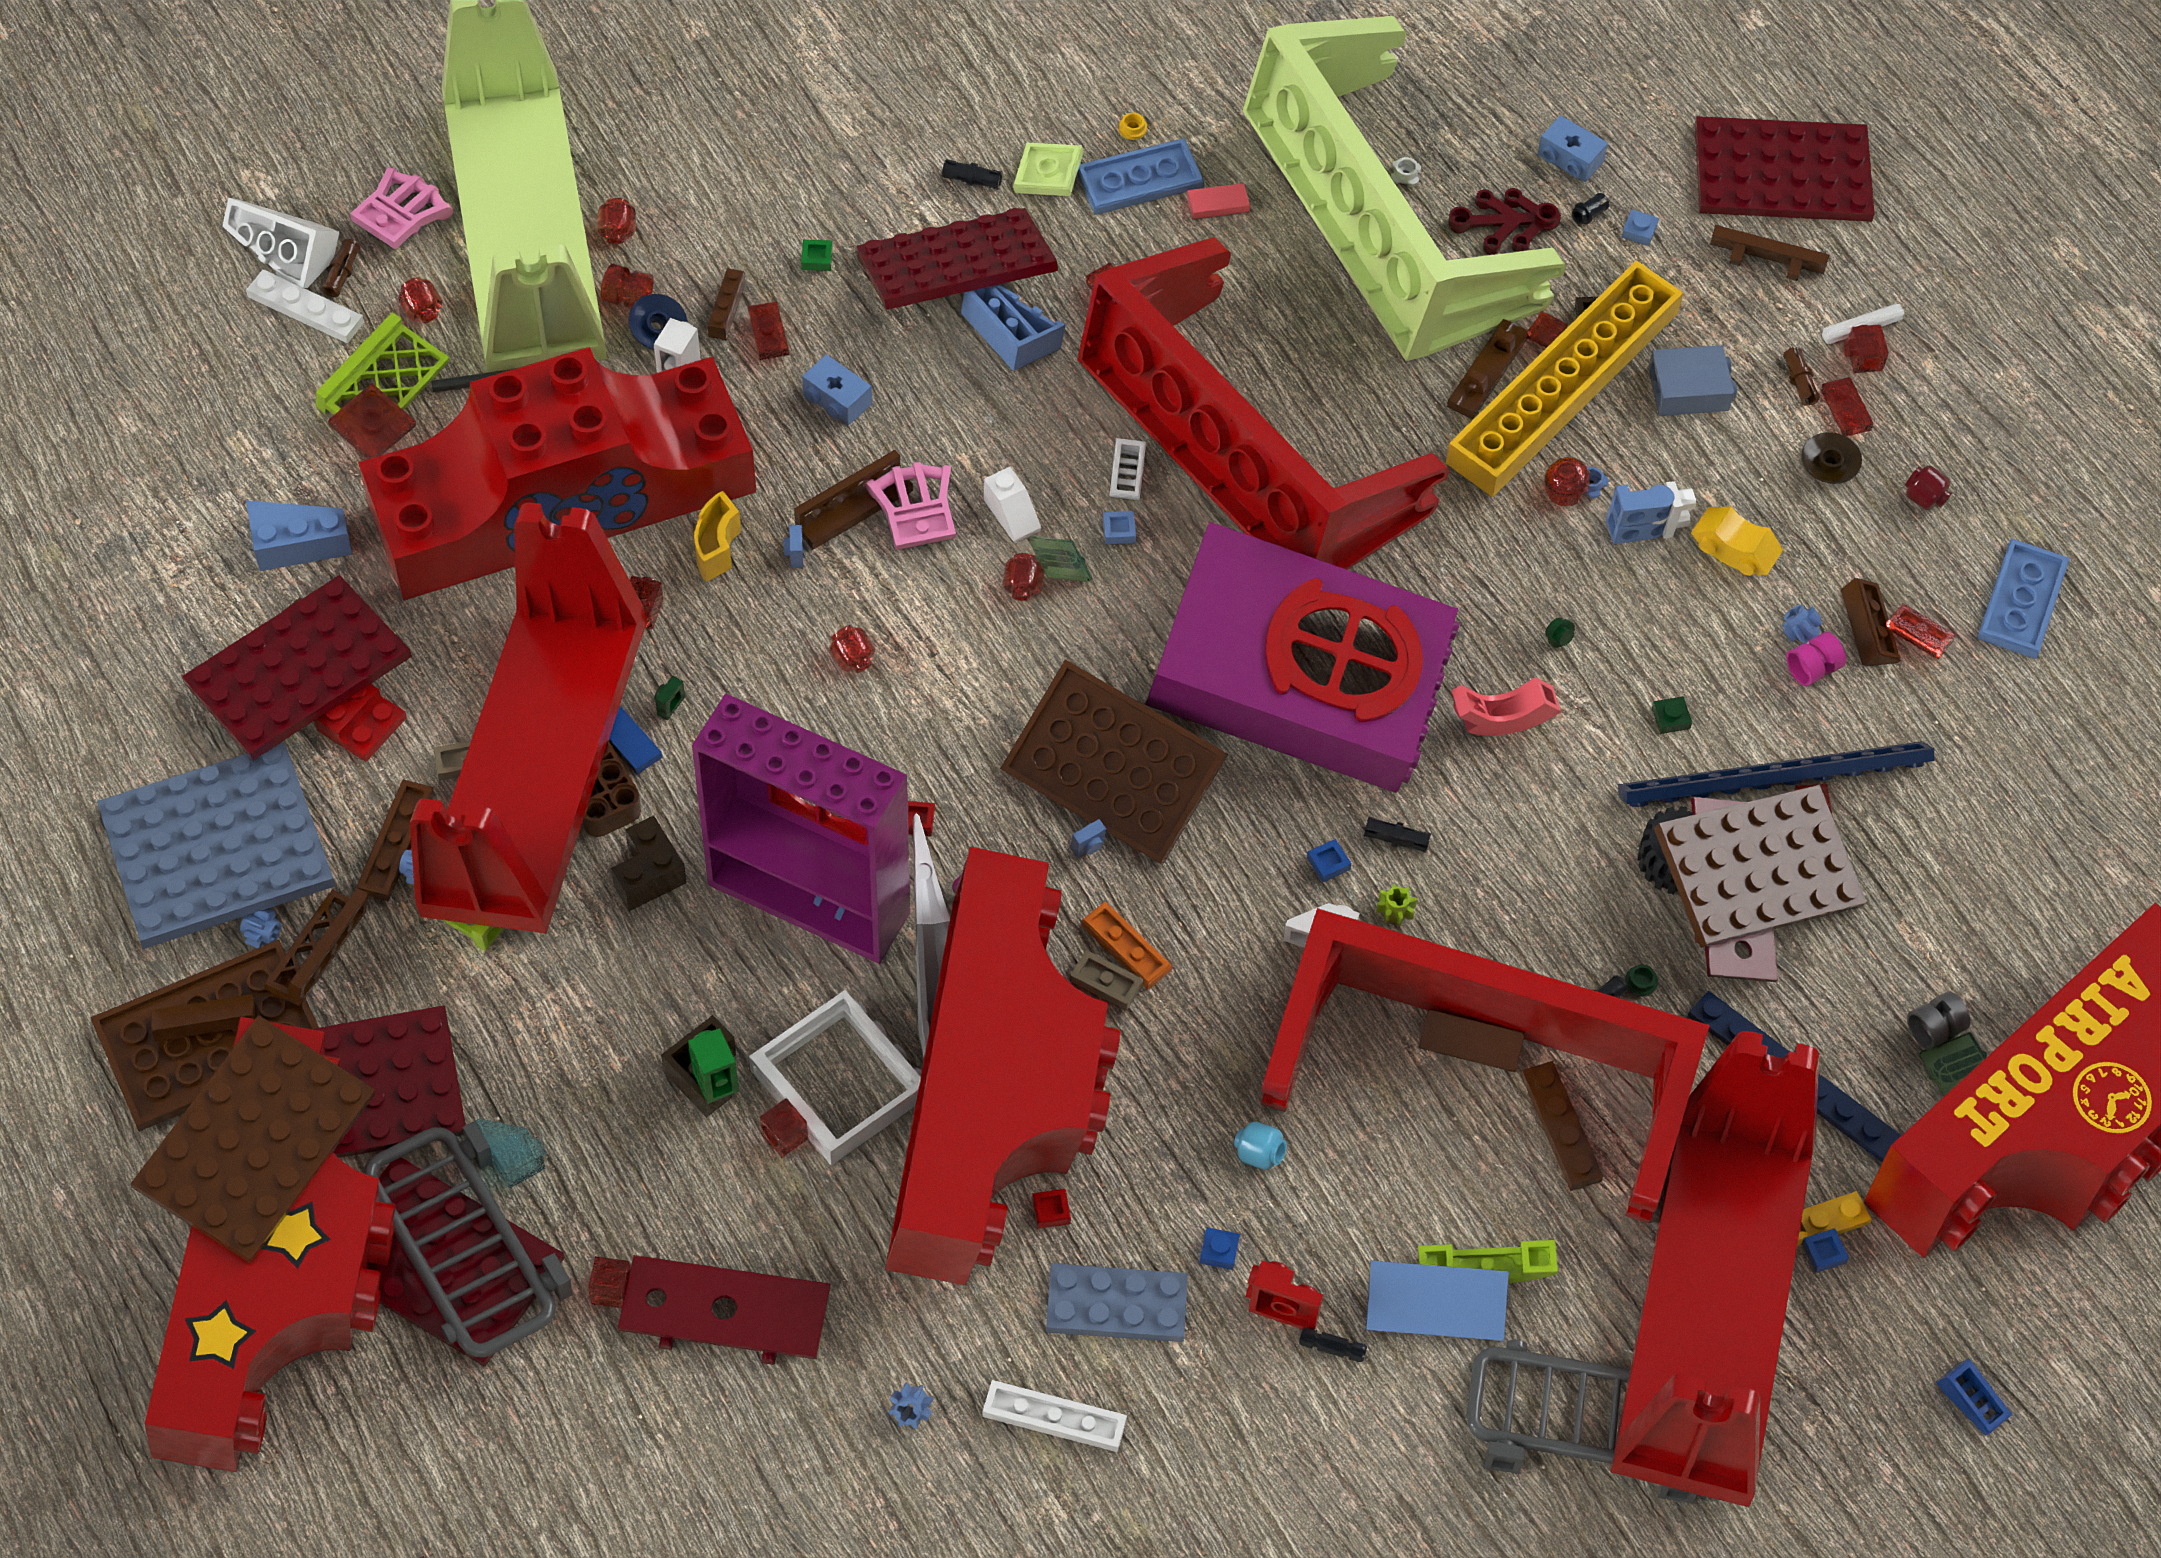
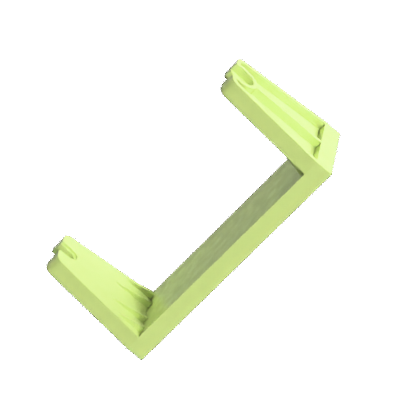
[442,0,607,372]
[1242,16,1566,361]

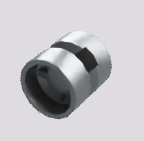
[1907,991,1971,1050]

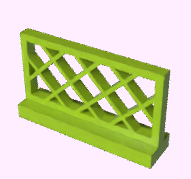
[316,312,450,442]

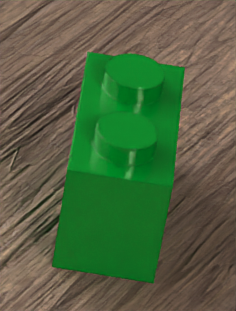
[688,1028,739,1104]

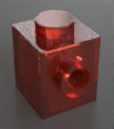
[1844,325,1889,373]

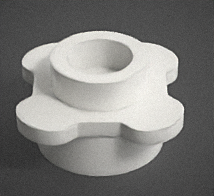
[1391,157,1421,186]

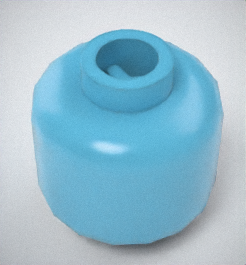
[1234,1122,1287,1170]

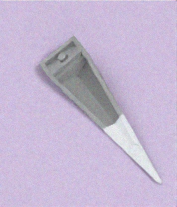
[913,813,950,1060]

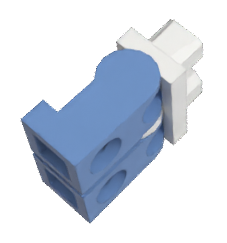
[1606,481,1696,545]

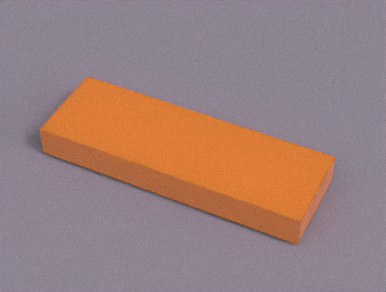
[1081,901,1172,990]

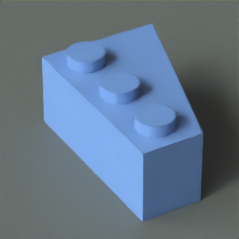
[961,284,1065,371]
[246,500,352,571]

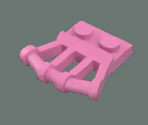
[350,167,453,250]
[865,462,956,550]

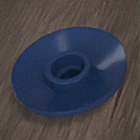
[628,294,688,350]

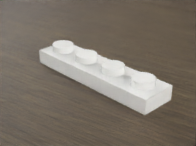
[246,269,364,344]
[982,1380,1127,1452]

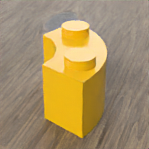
[694,491,741,582]
[1691,506,1783,576]

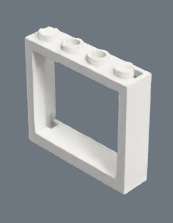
[749,990,922,1166]

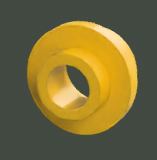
[1118,112,1147,140]

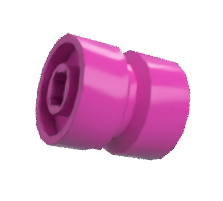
[1786,631,1846,687]

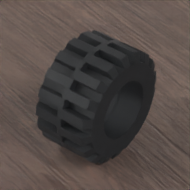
[1637,806,1692,895]

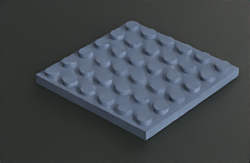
[97,742,336,949]

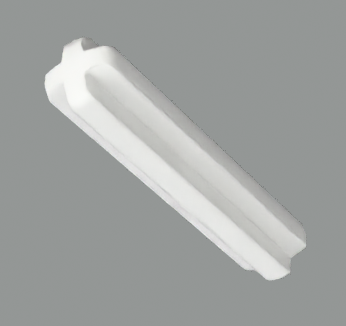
[1822,303,1904,344]

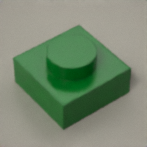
[801,239,833,271]

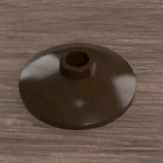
[1801,432,1862,484]

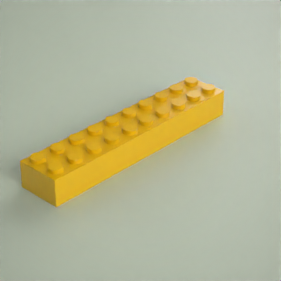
[1446,260,1683,497]

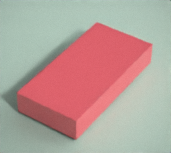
[1187,183,1250,219]

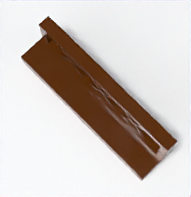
[794,450,913,550]
[264,888,368,1006]

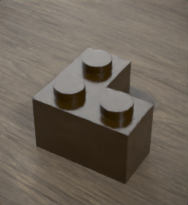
[611,815,687,912]
[661,1015,736,1118]

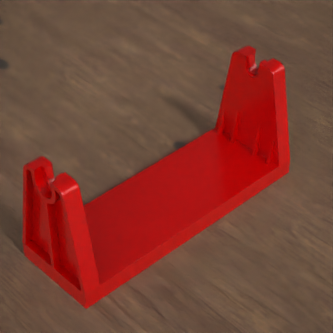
[1077,237,1449,570]
[410,503,647,934]
[1261,908,1710,1224]
[1610,1031,1819,1507]

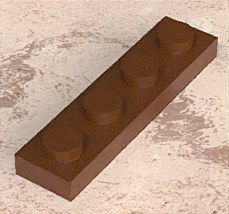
[356,779,435,901]
[1521,1061,1603,1191]

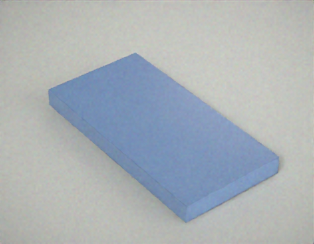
[1077,138,1204,215]
[1977,538,2070,659]
[1366,1260,1509,1341]

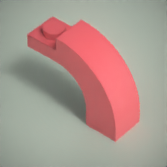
[1451,677,1562,736]

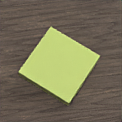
[1013,143,1083,196]

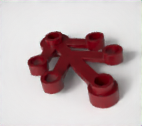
[1448,188,1561,255]

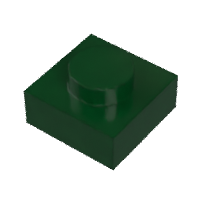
[654,676,685,720]
[1652,696,1692,734]

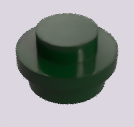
[1545,618,1575,648]
[1625,964,1658,997]

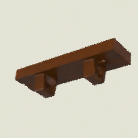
[1710,225,1829,281]
[1447,318,1530,419]

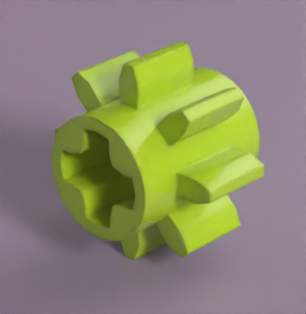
[1376,884,1417,926]

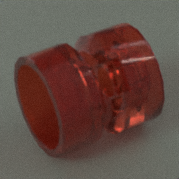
[600,263,654,309]

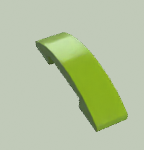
[1418,1240,1558,1284]

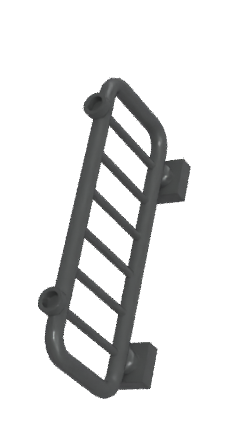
[363,1121,573,1357]
[1467,1339,1697,1504]

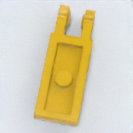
[1797,1191,1872,1246]

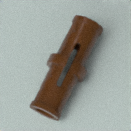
[321,239,361,297]
[1783,347,1820,406]

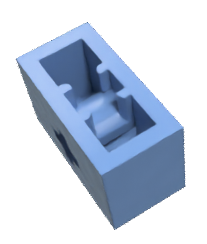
[1537,115,1608,182]
[802,354,872,426]

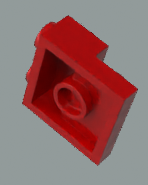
[314,684,407,762]
[1245,1260,1324,1330]

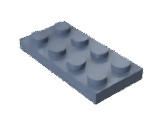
[1046,1263,1188,1342]

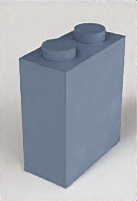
[1648,345,1737,416]

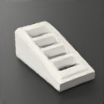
[1109,438,1146,501]

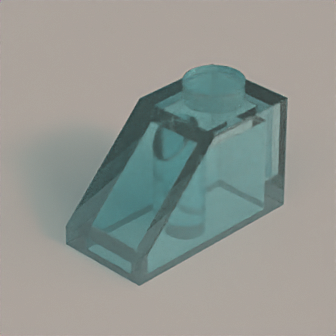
[475,1119,547,1188]

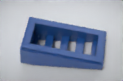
[1936,1358,2012,1436]

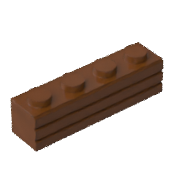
[708,268,746,340]

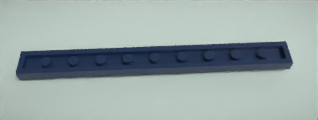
[1618,741,1935,807]
[1688,990,1902,1162]

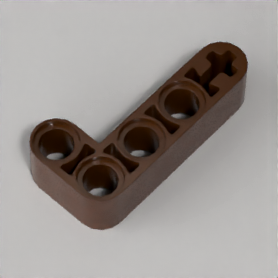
[583,740,641,837]

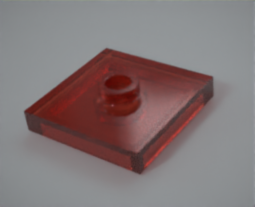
[328,383,416,459]

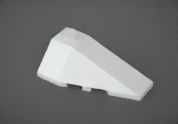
[223,198,339,288]

